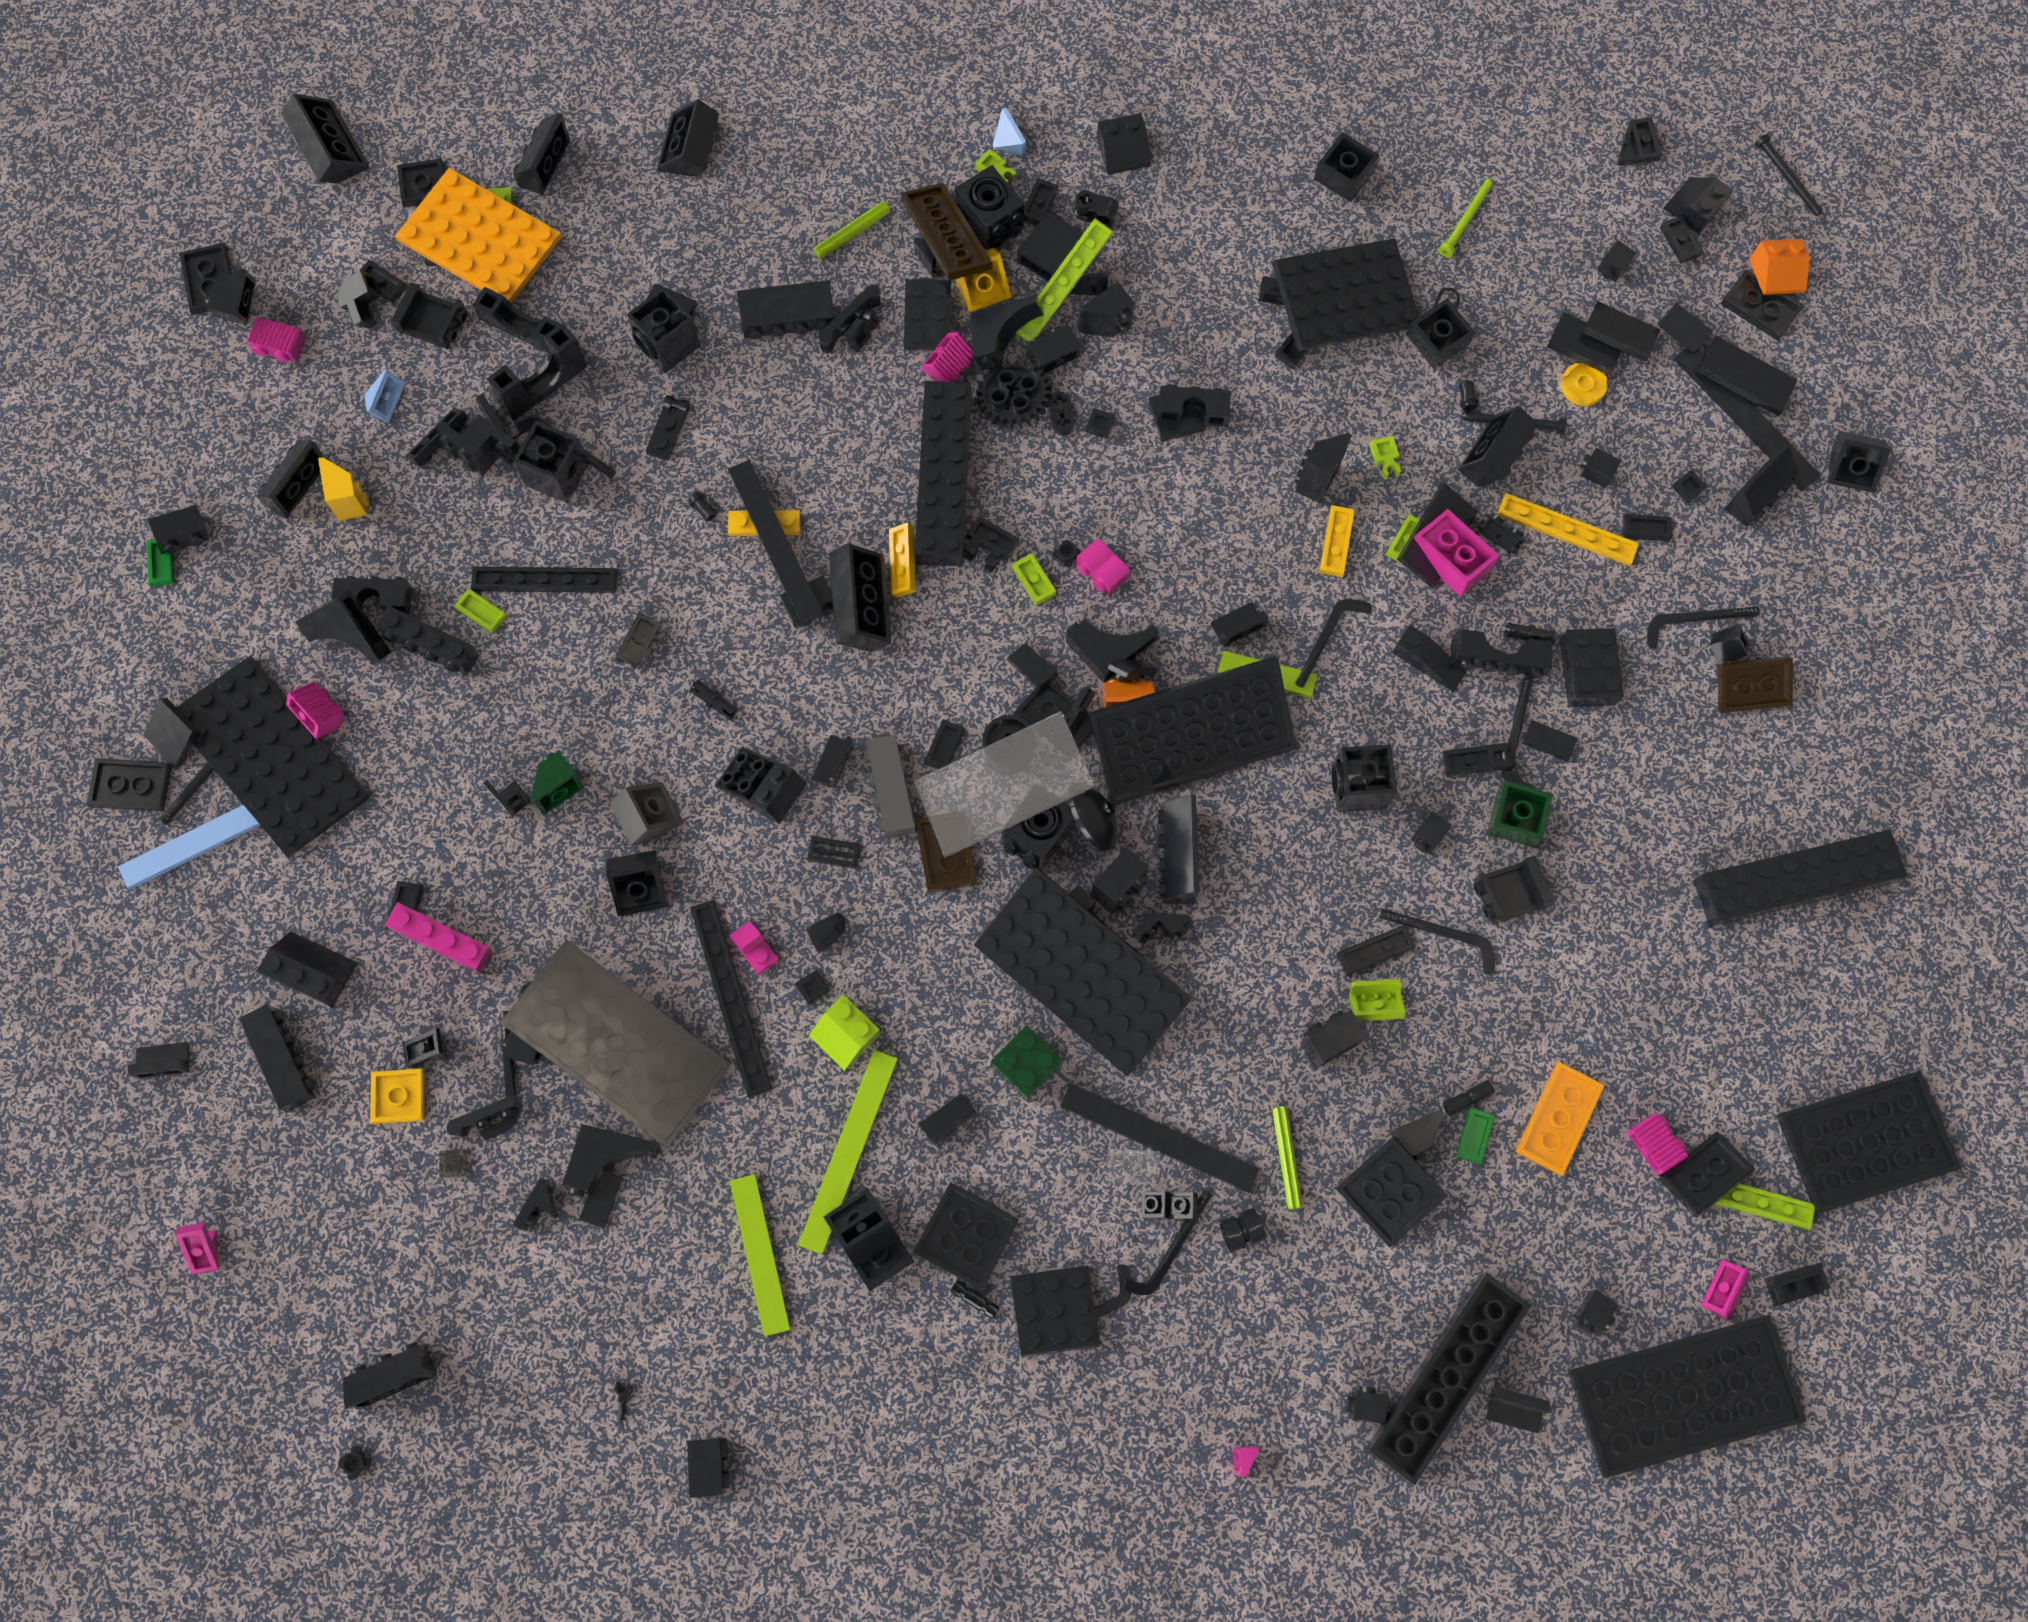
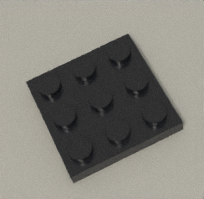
[1336,1136,1448,1248]
[913,1182,1019,1290]
[1010,1265,1100,1358]

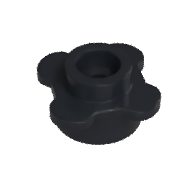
[1053,540,1081,567]
[338,1446,372,1480]

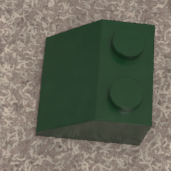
[531,751,585,816]

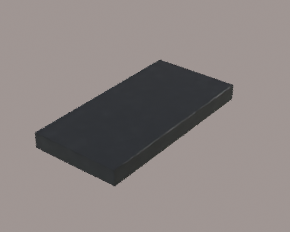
[1697,335,1797,416]
[1397,483,1478,587]

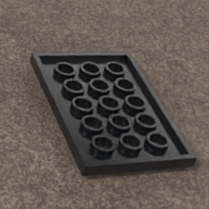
[1272,238,1419,351]
[1776,1071,1962,1214]

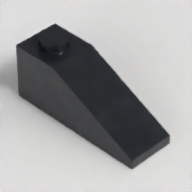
[1392,625,1466,692]

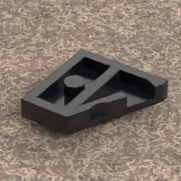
[1617,117,1662,166]

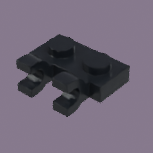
[964,516,1020,573]

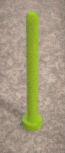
[1438,179,1493,258]

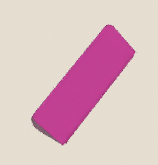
[1701,1259,1750,1321]
[1233,1446,1260,1477]

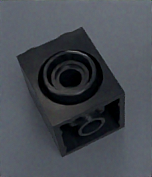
[955,165,1024,250]
[627,287,700,374]
[513,421,589,503]
[1331,744,1397,812]
[1001,784,1076,870]

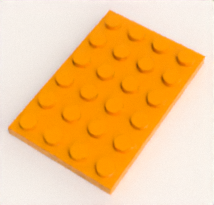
[395,168,562,304]

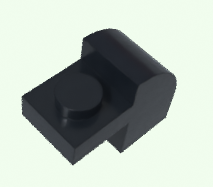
[338,270,382,328]

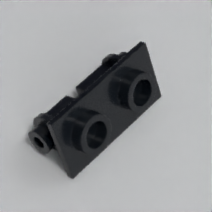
[1070,273,1108,296]
[1476,513,1525,555]

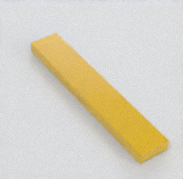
[1497,493,1639,566]

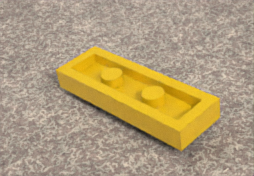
[1319,505,1355,577]
[728,510,800,536]
[889,523,916,598]

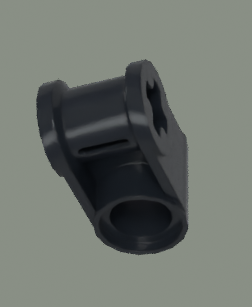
[1074,190,1119,228]

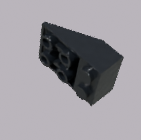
[715,747,807,824]

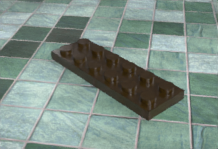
[901,183,992,280]

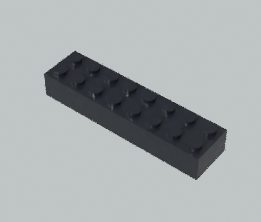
[915,381,971,567]
[1694,829,1908,928]
[1364,1273,1532,1485]

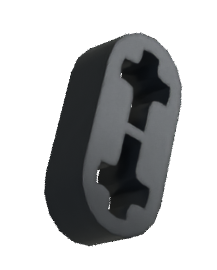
[1049,392,1074,436]

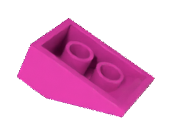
[1414,509,1500,597]

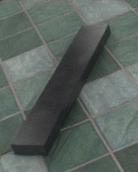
[471,566,618,593]

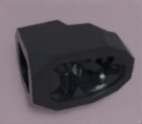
[806,913,846,954]

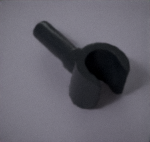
[614,1381,632,1421]

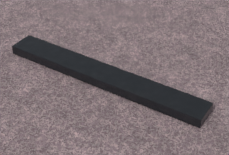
[1674,348,1821,491]
[728,460,823,625]
[690,900,773,1098]
[1060,1083,1259,1193]

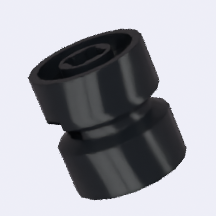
[1219,1208,1266,1253]

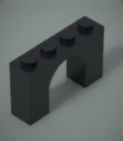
[486,323,587,421]

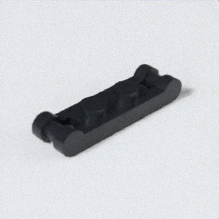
[818,284,881,353]

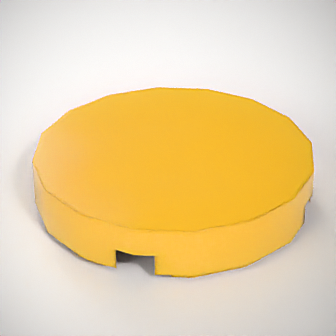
[1561,362,1608,406]

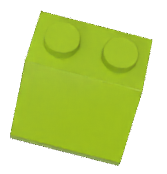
[809,995,881,1071]

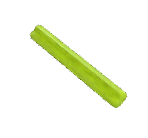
[814,201,890,259]
[1273,1106,1302,1210]

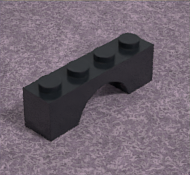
[473,287,560,353]
[1451,629,1552,679]

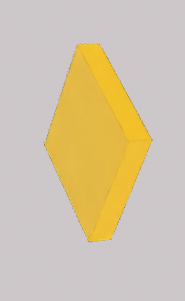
[370,1068,425,1124]

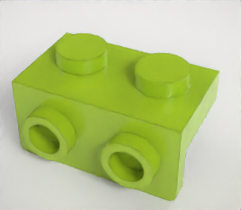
[1349,979,1406,1021]

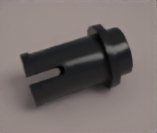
[1459,380,1479,412]
[688,491,718,522]

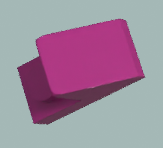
[729,921,779,976]
[175,1223,219,1275]

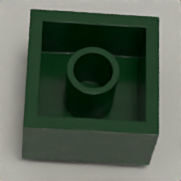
[1487,780,1553,848]
[990,1025,1063,1101]

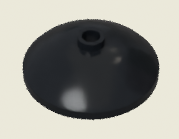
[1068,783,1118,852]

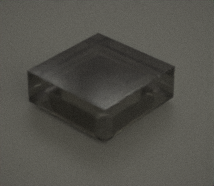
[439,1149,468,1178]

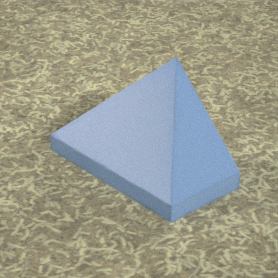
[993,107,1026,156]
[365,370,406,423]

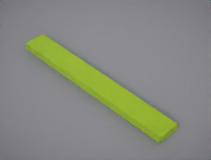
[798,1050,898,1255]

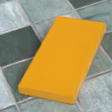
[1515,1061,1605,1177]

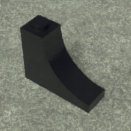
[971,294,1044,371]
[295,590,391,665]
[1066,619,1159,683]
[562,1124,660,1198]

